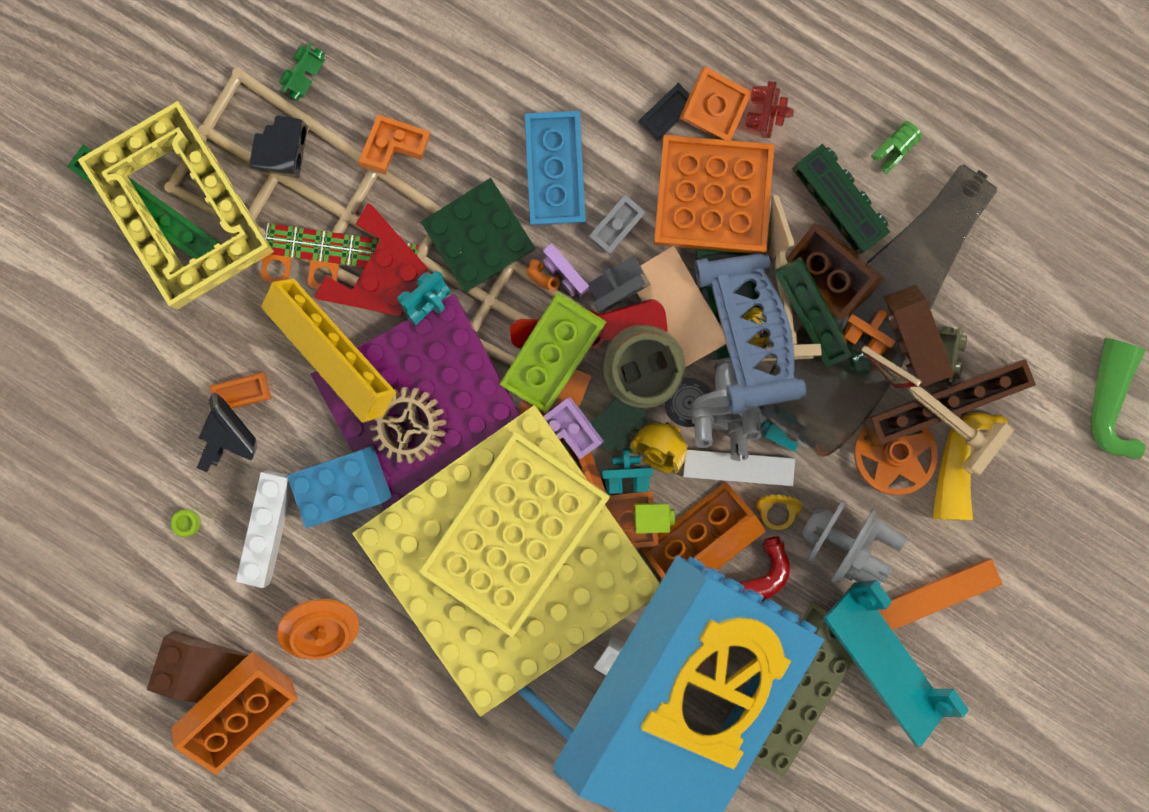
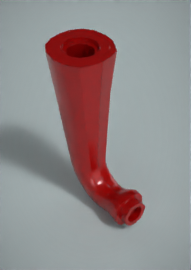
[739,536,790,601]

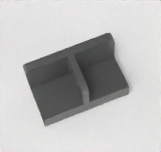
[588,257,651,313]

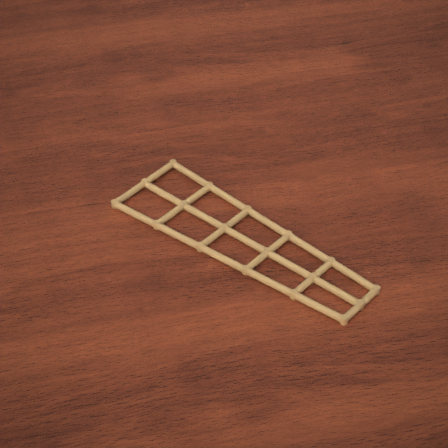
[164,68,586,366]

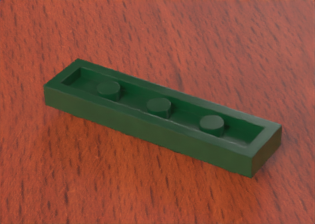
[775,257,853,367]

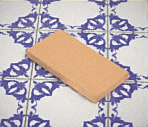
[637,246,726,368]

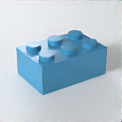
[287,445,392,528]

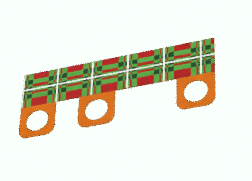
[260,223,419,289]

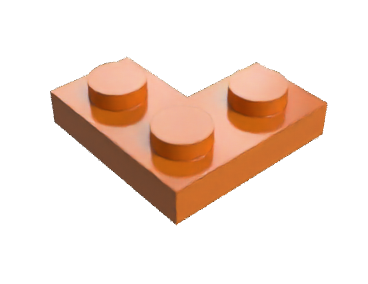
[359,114,430,175]

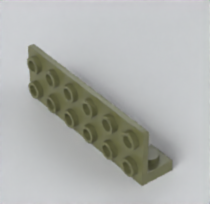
[753,602,853,777]

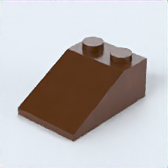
[146,631,248,703]

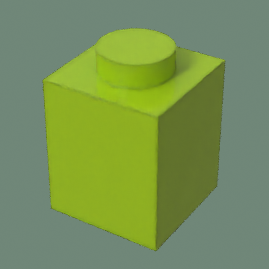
[634,502,675,533]

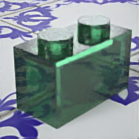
[591,398,648,453]

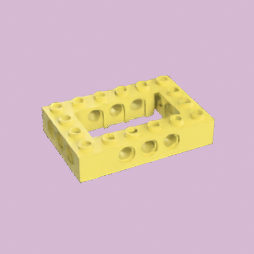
[78,101,274,310]

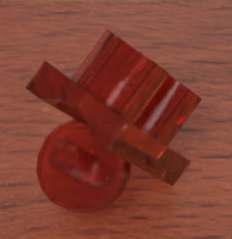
[746,81,794,139]

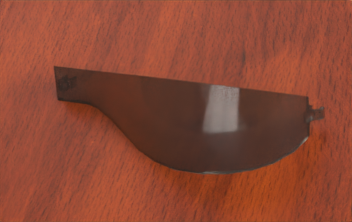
[759,164,998,457]

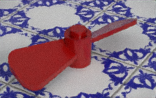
[510,299,667,349]

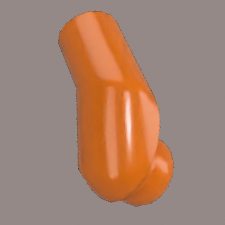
[526,259,560,291]

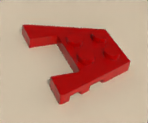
[314,203,429,316]

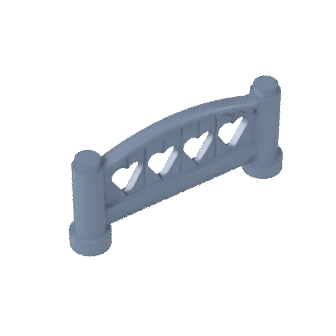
[694,253,806,415]

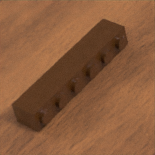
[862,359,1036,446]

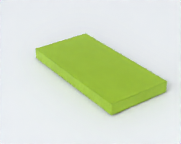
[499,291,606,414]

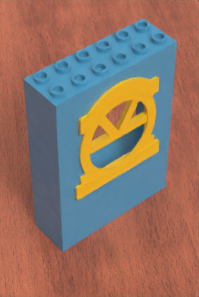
[553,555,825,812]

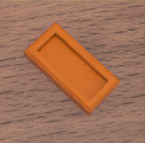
[209,372,272,409]

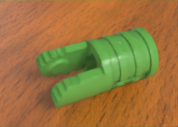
[871,121,923,174]

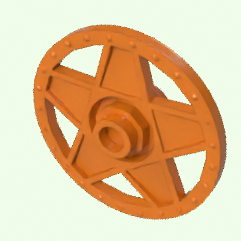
[854,426,938,495]

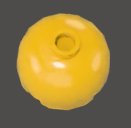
[630,422,687,474]

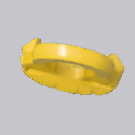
[755,494,802,530]

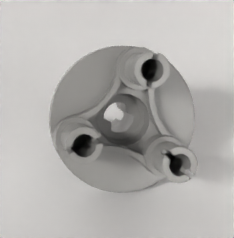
[691,358,770,461]

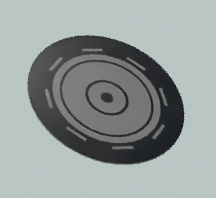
[665,378,711,427]

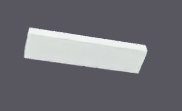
[682,450,795,486]

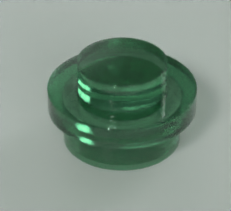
[848,348,872,376]

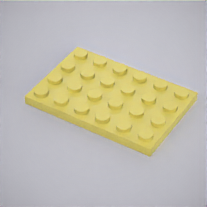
[419,431,610,638]

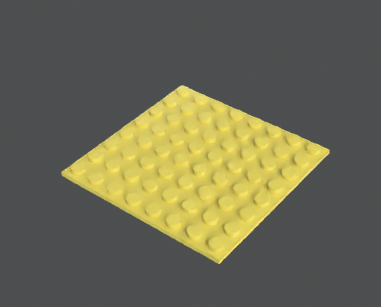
[352,405,660,717]

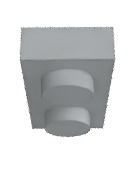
[589,194,646,255]

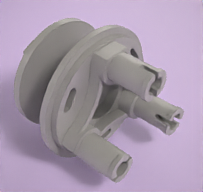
[802,500,908,584]

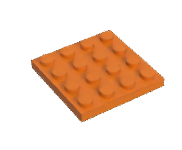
[654,135,774,254]

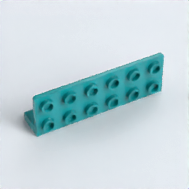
[824,580,969,747]

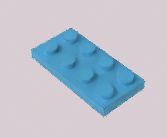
[525,111,586,226]

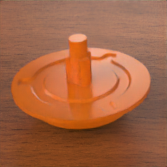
[277,599,359,660]

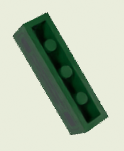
[792,143,890,255]

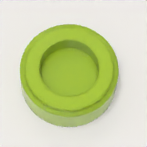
[171,509,201,537]

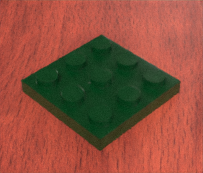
[420,177,536,293]

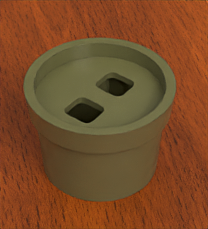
[601,324,685,408]

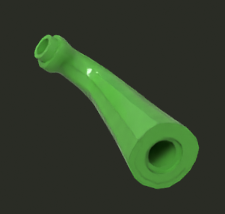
[1091,338,1146,460]

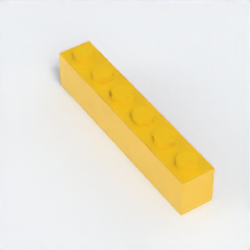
[261,278,397,423]

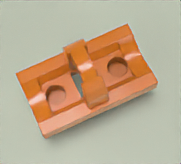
[843,309,895,355]

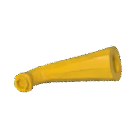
[932,412,1007,521]

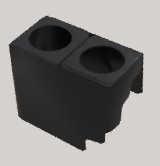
[249,115,308,178]

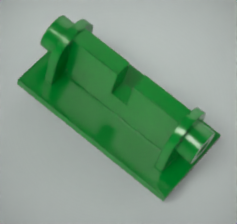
[279,42,325,102]

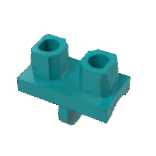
[397,270,451,325]
[601,448,653,494]

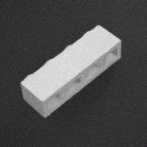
[236,471,292,588]

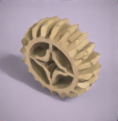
[369,387,446,463]

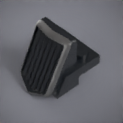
[196,392,257,473]

